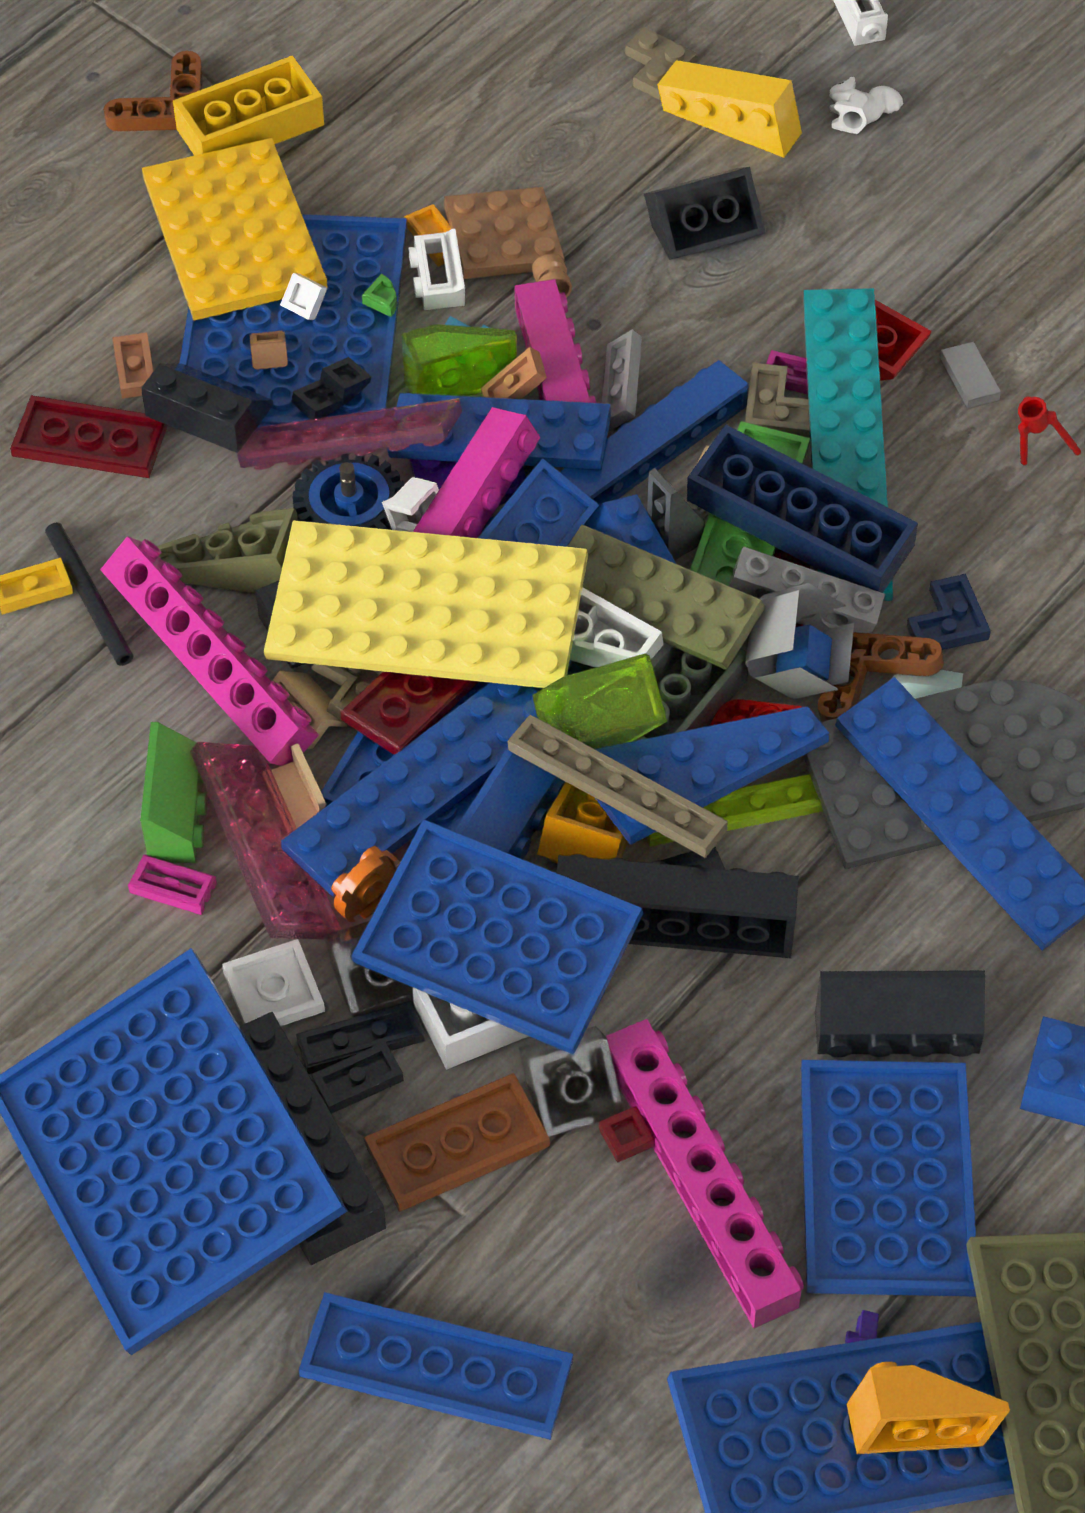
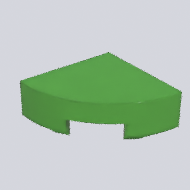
[362,274,397,317]

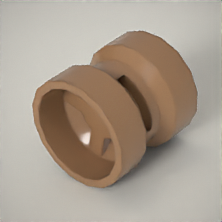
[532,254,572,298]

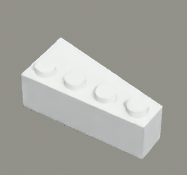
[570,588,664,679]

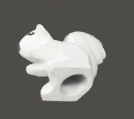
[829,77,903,134]

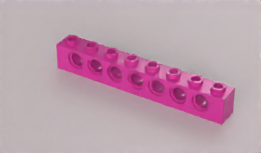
[100,536,319,766]
[603,1019,804,1329]

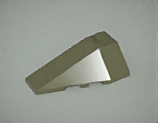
[157,508,298,593]

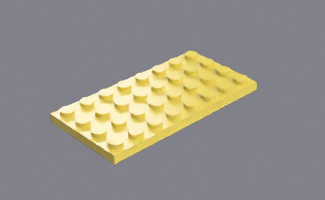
[264,520,588,690]

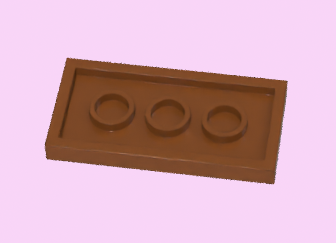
[364,1073,550,1212]

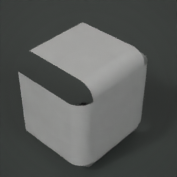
[745,583,854,699]

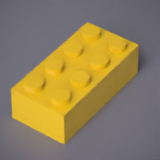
[173,55,324,156]

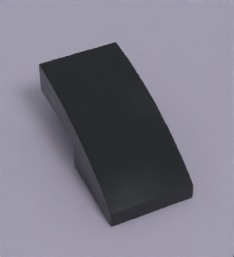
[291,357,371,422]

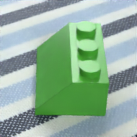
[140,722,210,863]

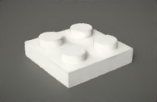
[222,939,325,1026]

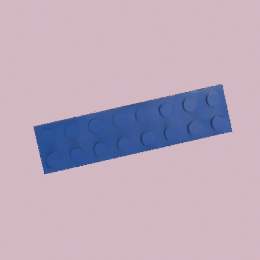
[835,677,1085,951]
[281,683,563,898]

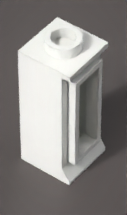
[833,0,888,46]

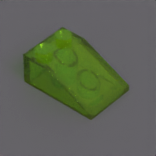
[402,324,517,396]
[532,653,667,749]

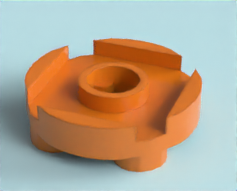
[331,846,401,922]

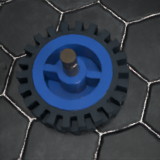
[292,451,404,530]

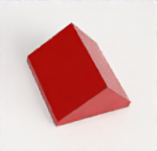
[875,300,931,381]

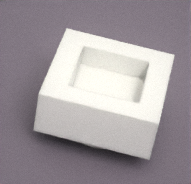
[280,273,328,320]

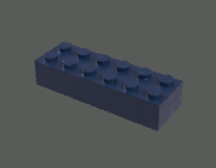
[687,424,918,593]

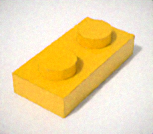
[0,557,73,615]

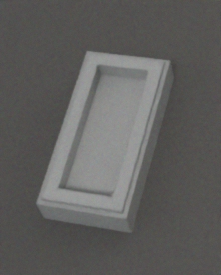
[940,342,1001,408]

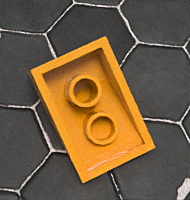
[537,782,628,864]
[846,1362,1010,1454]

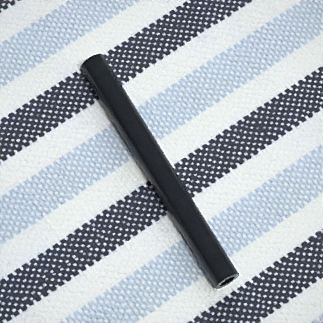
[45,522,134,666]

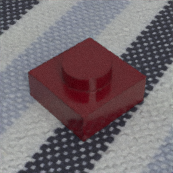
[599,1106,655,1163]

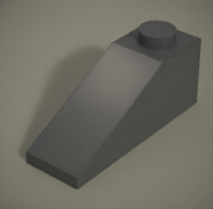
[647,468,705,560]

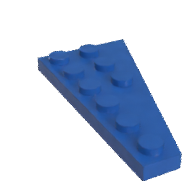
[595,706,829,845]

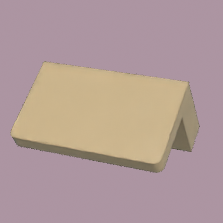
[273,671,348,749]
[265,744,326,833]

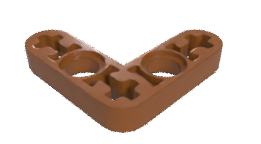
[103,51,202,131]
[818,632,944,722]

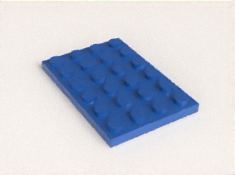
[351,819,643,1055]
[800,1060,976,1297]

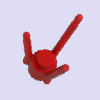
[1018,397,1081,465]

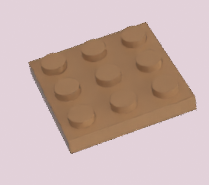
[444,187,565,279]

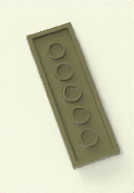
[568,525,766,670]

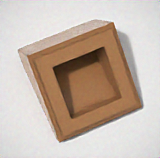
[250,330,288,369]

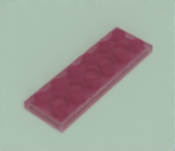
[237,398,462,470]
[190,742,342,940]

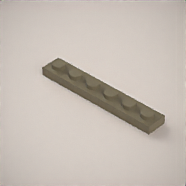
[507,715,728,858]

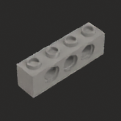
[728,547,885,634]

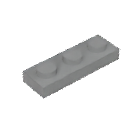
[602,329,642,431]

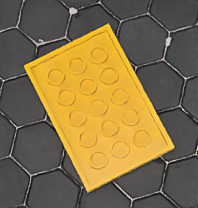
[142,138,328,321]

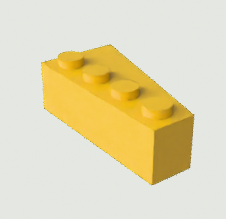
[657,60,802,158]

